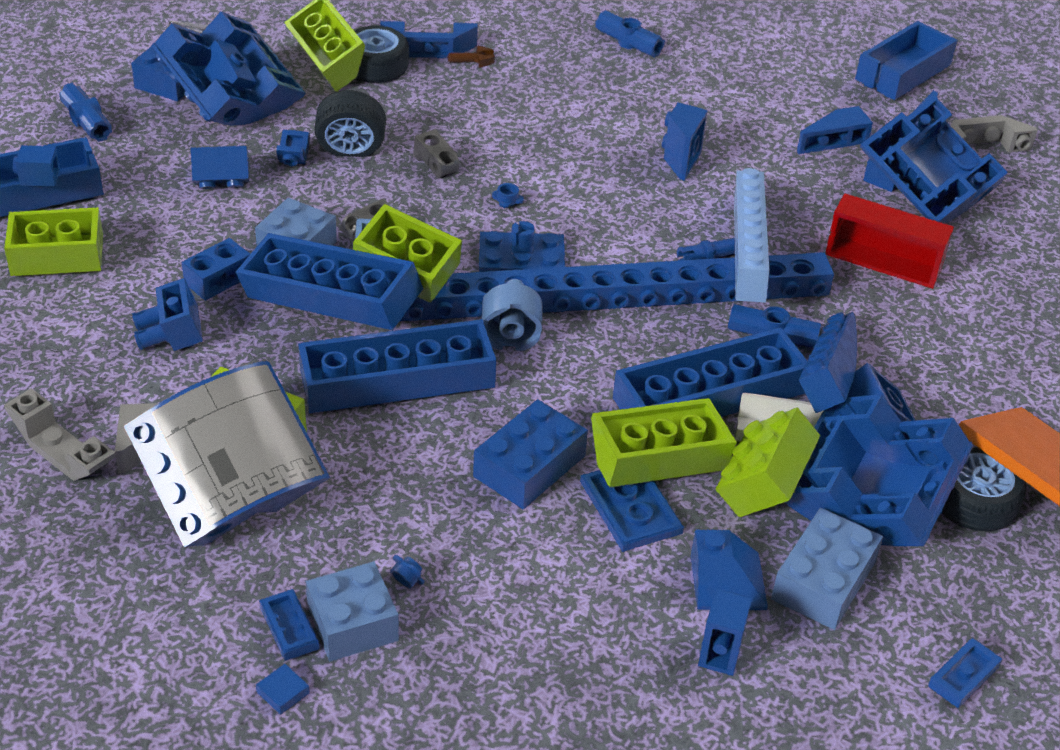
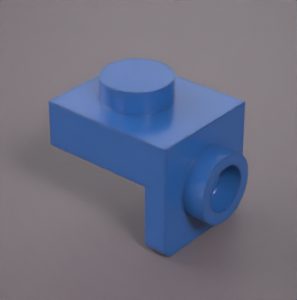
[276,129,310,166]

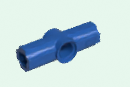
[595,10,665,58]
[59,83,112,142]
[728,304,821,348]

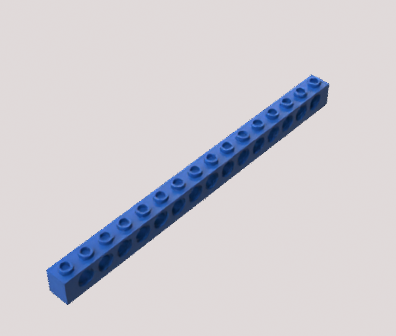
[399,252,834,322]

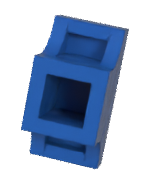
[203,40,257,89]

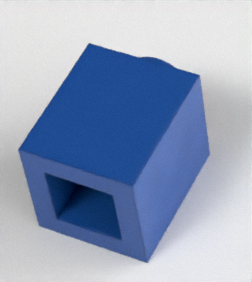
[13,145,60,186]

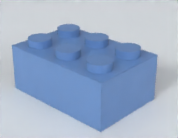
[771,508,883,630]

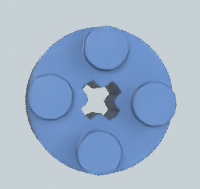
[482,279,543,351]

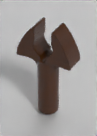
[448,46,495,68]

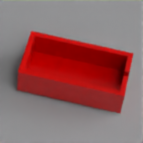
[825,193,954,289]

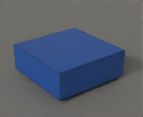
[256,664,310,715]

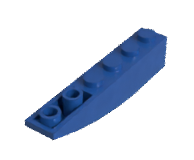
[799,312,857,413]

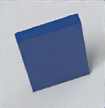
[580,470,684,552]

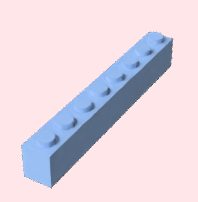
[734,168,769,303]

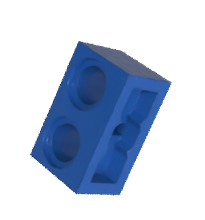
[181,238,250,301]

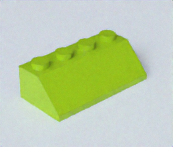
[284,0,366,92]
[591,398,737,487]

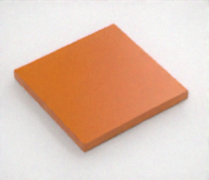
[959,407,1060,506]

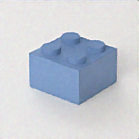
[255,198,337,246]
[306,561,399,662]

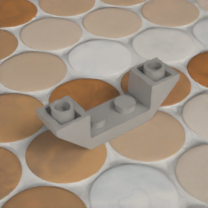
[950,115,1038,153]
[4,388,116,481]

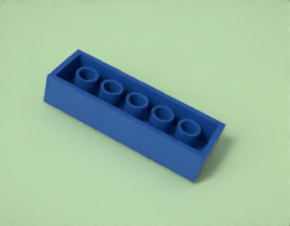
[236,233,424,331]
[298,319,496,413]
[613,327,807,417]

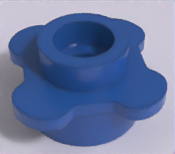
[492,183,524,208]
[390,555,425,589]

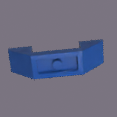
[380,21,478,58]

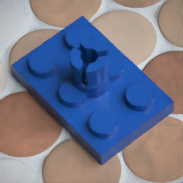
[479,221,565,272]

